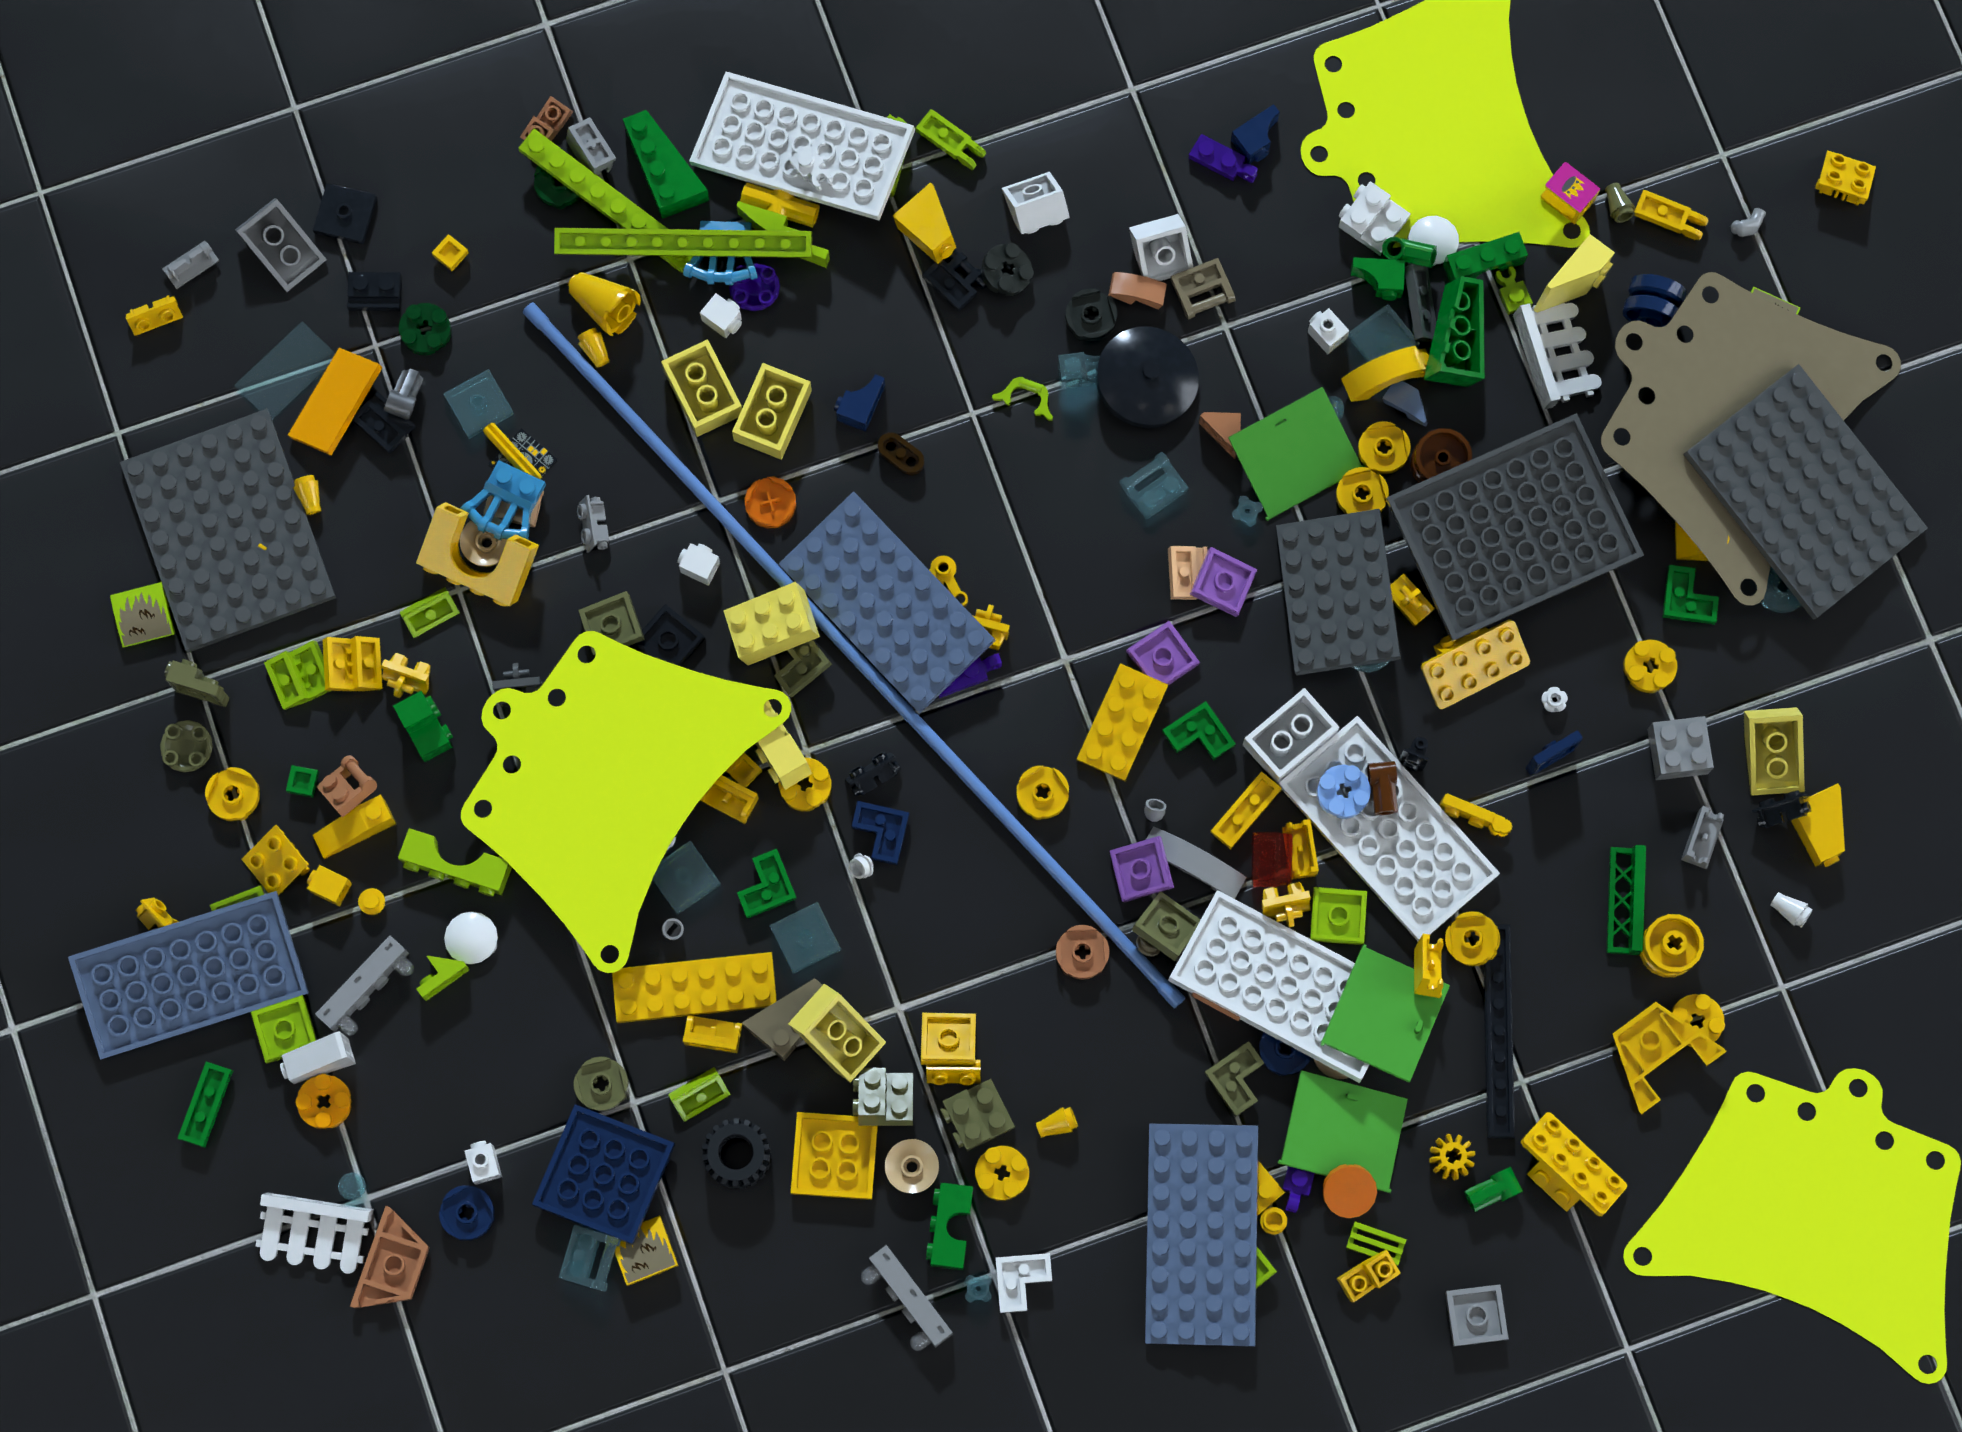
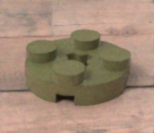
[574,1057,629,1112]

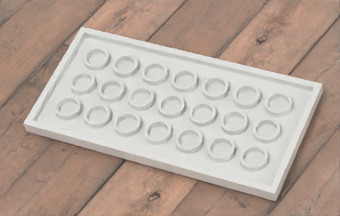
[689,72,915,221]
[1278,716,1500,941]
[1168,890,1369,1083]

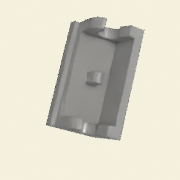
[566,117,616,177]
[1681,806,1724,869]

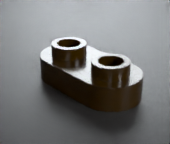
[878,432,924,476]

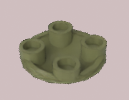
[160,720,213,772]

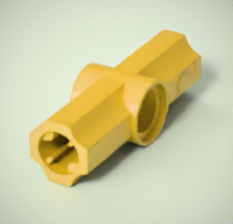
[740,183,820,228]

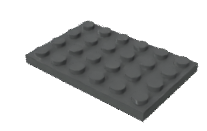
[1276,509,1401,676]

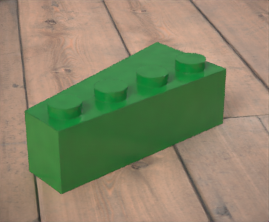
[623,110,709,219]
[1424,276,1485,387]

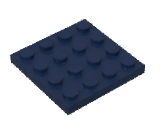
[532,1104,675,1245]

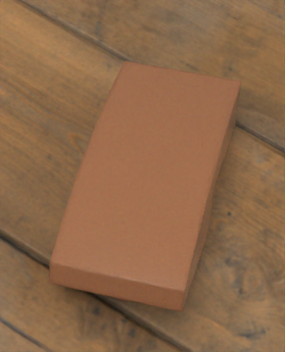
[520,96,574,141]
[1108,272,1167,310]

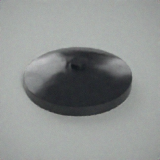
[1096,326,1199,428]

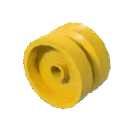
[1639,914,1704,978]

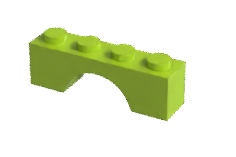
[398,828,512,897]

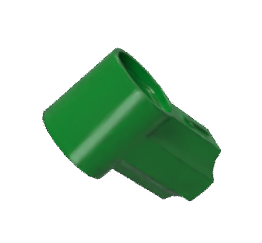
[1382,237,1437,268]
[1464,1167,1523,1213]

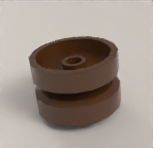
[1410,428,1472,483]

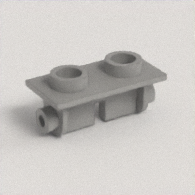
[162,241,219,289]
[577,495,610,553]

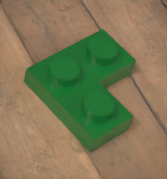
[1662,565,1719,625]
[1162,701,1236,760]
[737,849,797,919]

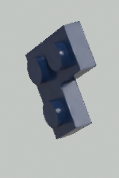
[851,801,909,865]

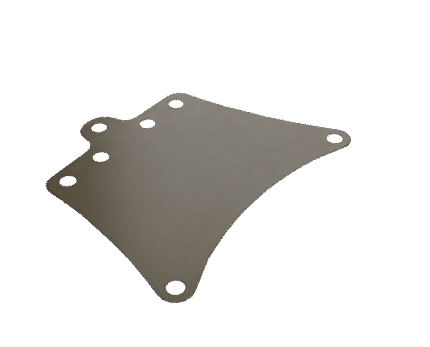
[1601,272,1901,606]

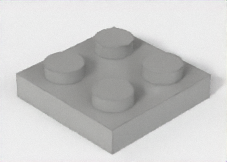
[1445,1284,1509,1347]

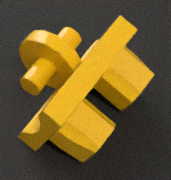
[1391,573,1435,627]
[972,604,1010,650]
[381,653,430,698]
[1262,882,1311,927]

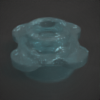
[1232,496,1263,526]
[965,1275,992,1303]

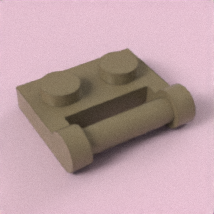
[1170,258,1236,320]

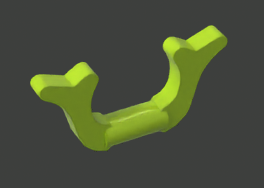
[992,377,1053,421]

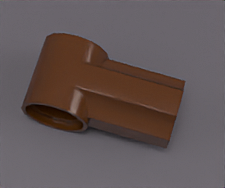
[1367,761,1398,816]

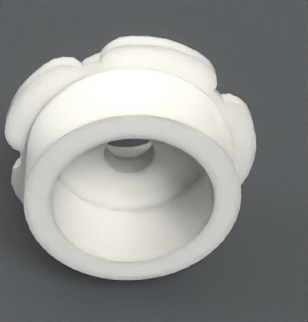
[1541,687,1568,712]
[849,853,873,879]

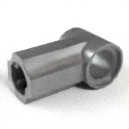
[384,369,423,420]

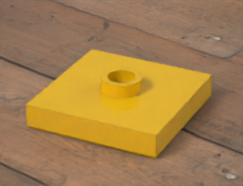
[921,1013,976,1066]

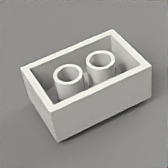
[1242,688,1339,784]

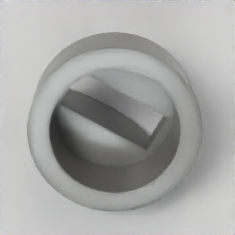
[1144,799,1166,822]
[662,918,684,940]

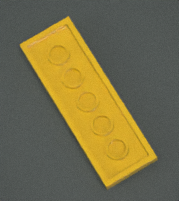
[612,952,777,1023]

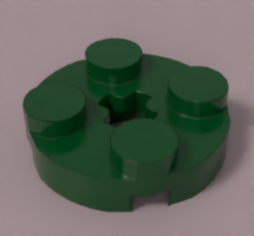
[534,166,580,209]
[399,303,452,355]

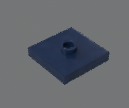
[1526,730,1583,776]

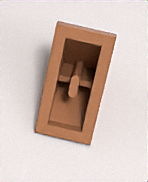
[1199,412,1241,459]

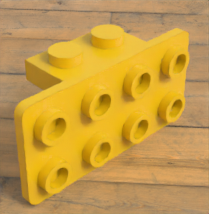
[1421,619,1530,709]
[1521,1112,1627,1216]

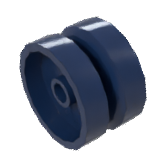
[1622,274,1687,327]

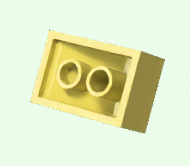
[1533,234,1615,313]
[1744,707,1805,796]

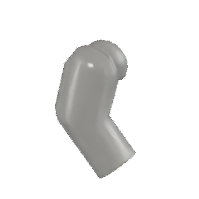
[1731,208,1766,237]

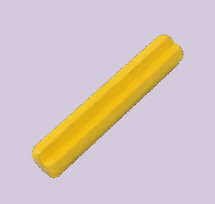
[483,423,542,479]

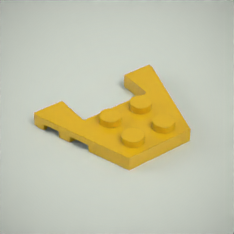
[1613,1002,1727,1115]

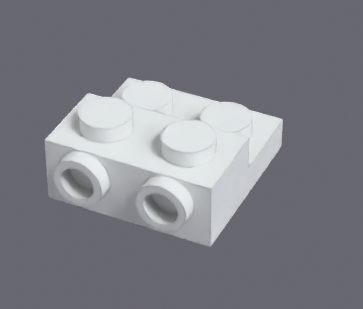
[1339,181,1411,256]

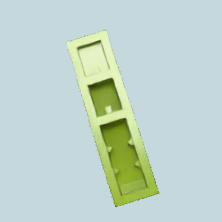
[737,201,830,268]

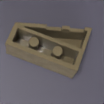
[742,978,822,1061]

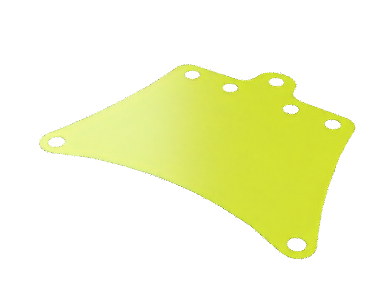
[1301,0,1590,248]
[461,631,791,973]
[1623,1068,1961,1384]

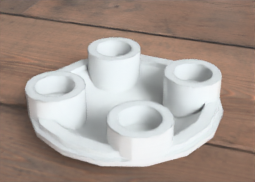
[1407,216,1459,266]
[444,911,498,964]

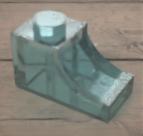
[1058,352,1100,389]

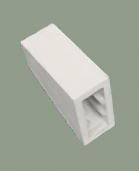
[280,1031,356,1084]

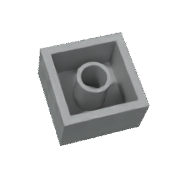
[1647,716,1714,780]

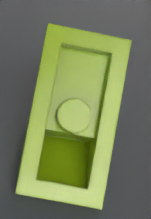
[416,956,470,1001]

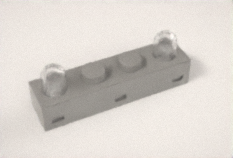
[315,936,414,1036]
[861,1245,953,1351]

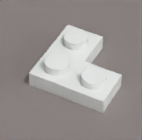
[996,1253,1052,1313]

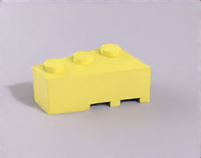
[755,700,812,790]

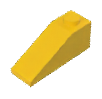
[313,795,396,859]

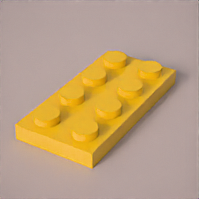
[1077,663,1168,781]

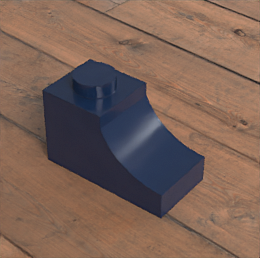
[1231,104,1280,164]
[834,374,885,432]

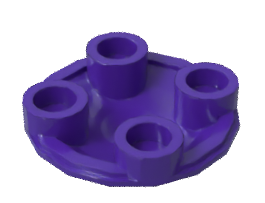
[729,263,780,311]

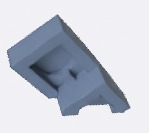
[1382,381,1428,427]

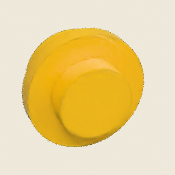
[358,888,385,915]
[1260,1207,1287,1235]

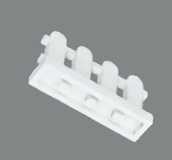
[1513,303,1602,410]
[255,1192,374,1274]

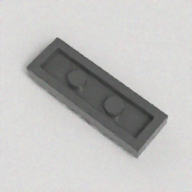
[1405,264,1436,344]

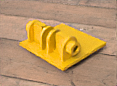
[1815,150,1876,206]
[242,825,310,896]

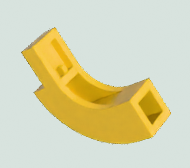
[1341,346,1429,402]

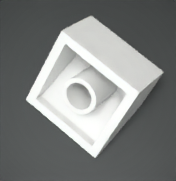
[1002,172,1070,234]
[1129,214,1193,281]

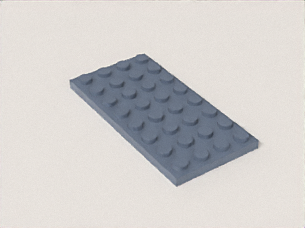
[779,491,996,713]
[68,891,309,1060]
[1145,1124,1259,1346]

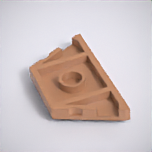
[350,1206,430,1308]

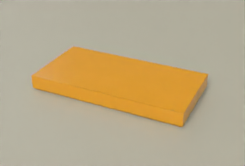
[288,348,383,455]

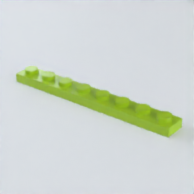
[518,129,693,273]

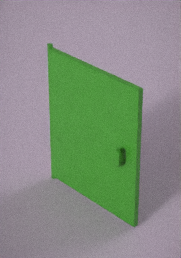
[1228,387,1365,521]
[1320,944,1450,1083]
[1278,1070,1408,1193]

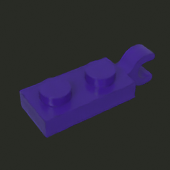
[1189,134,1258,183]
[938,653,1003,698]
[1282,1166,1314,1213]

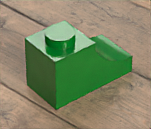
[1351,257,1405,301]

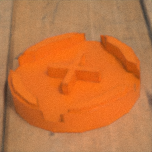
[744,476,797,529]
[1323,1164,1377,1218]

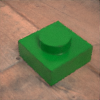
[286,765,319,797]

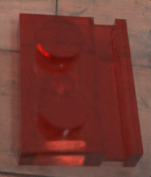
[1251,832,1293,887]

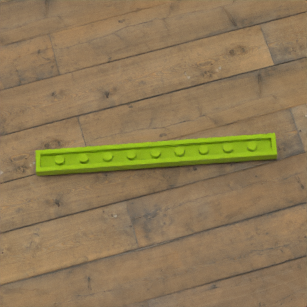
[554,228,812,258]

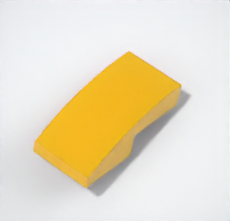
[1336,1250,1401,1302]

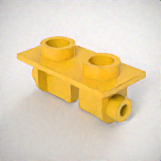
[126,295,183,336]
[135,897,179,930]
[926,1060,981,1085]

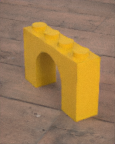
[416,502,539,607]

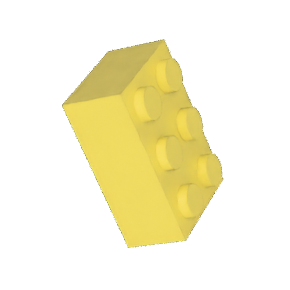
[661,339,742,437]
[732,363,812,460]
[723,582,820,665]
[788,984,886,1083]

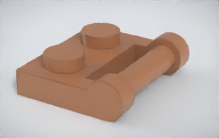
[316,755,377,818]

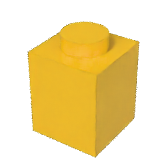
[307,865,352,907]

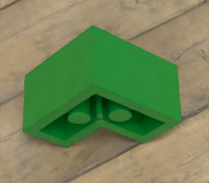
[393,691,453,762]

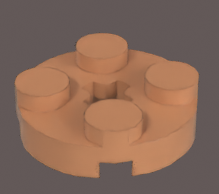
[1056,925,1109,980]

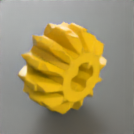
[1429,1134,1475,1181]

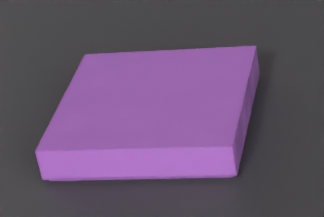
[1190,547,1257,617]
[1126,621,1200,685]
[1110,836,1174,902]

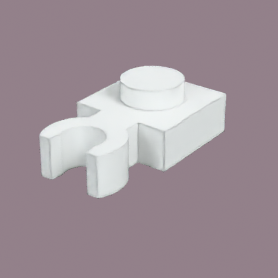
[789,144,833,191]

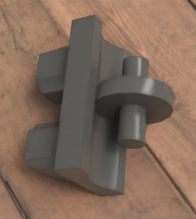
[492,663,543,707]

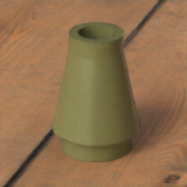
[1605,183,1635,223]

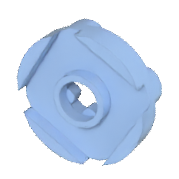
[1317,765,1371,819]

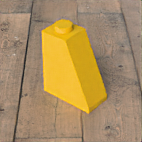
[893,183,957,264]
[1791,783,1845,867]

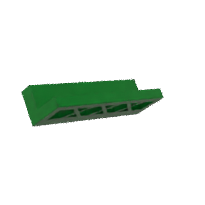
[1606,845,1646,955]

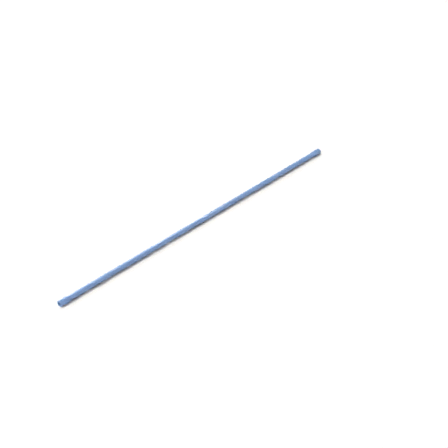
[523,302,1185,1009]

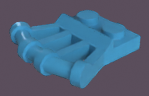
[683,221,758,285]
[460,460,546,541]

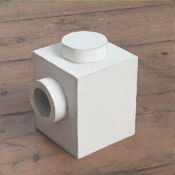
[700,293,742,338]
[1308,309,1349,355]
[677,543,720,586]
[465,1141,502,1185]

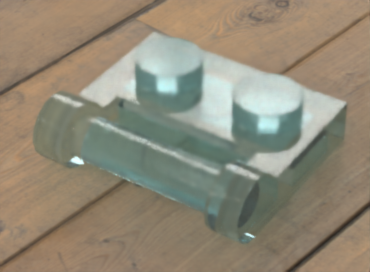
[1119,452,1189,520]
[559,1225,621,1292]

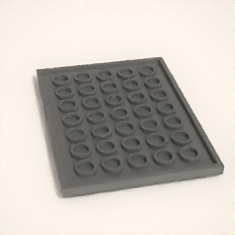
[1683,364,1928,620]
[120,408,336,653]
[1386,413,1644,641]

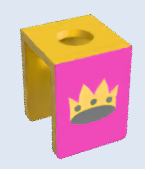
[1541,162,1600,225]

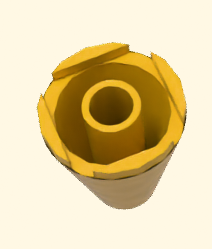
[568,272,641,336]

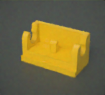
[700,775,759,824]
[1282,819,1319,880]
[1414,933,1444,998]
[683,1015,742,1053]

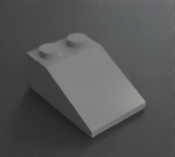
[235,198,327,292]

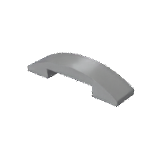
[1146,826,1247,899]

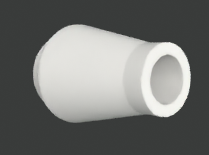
[1770,892,1813,928]

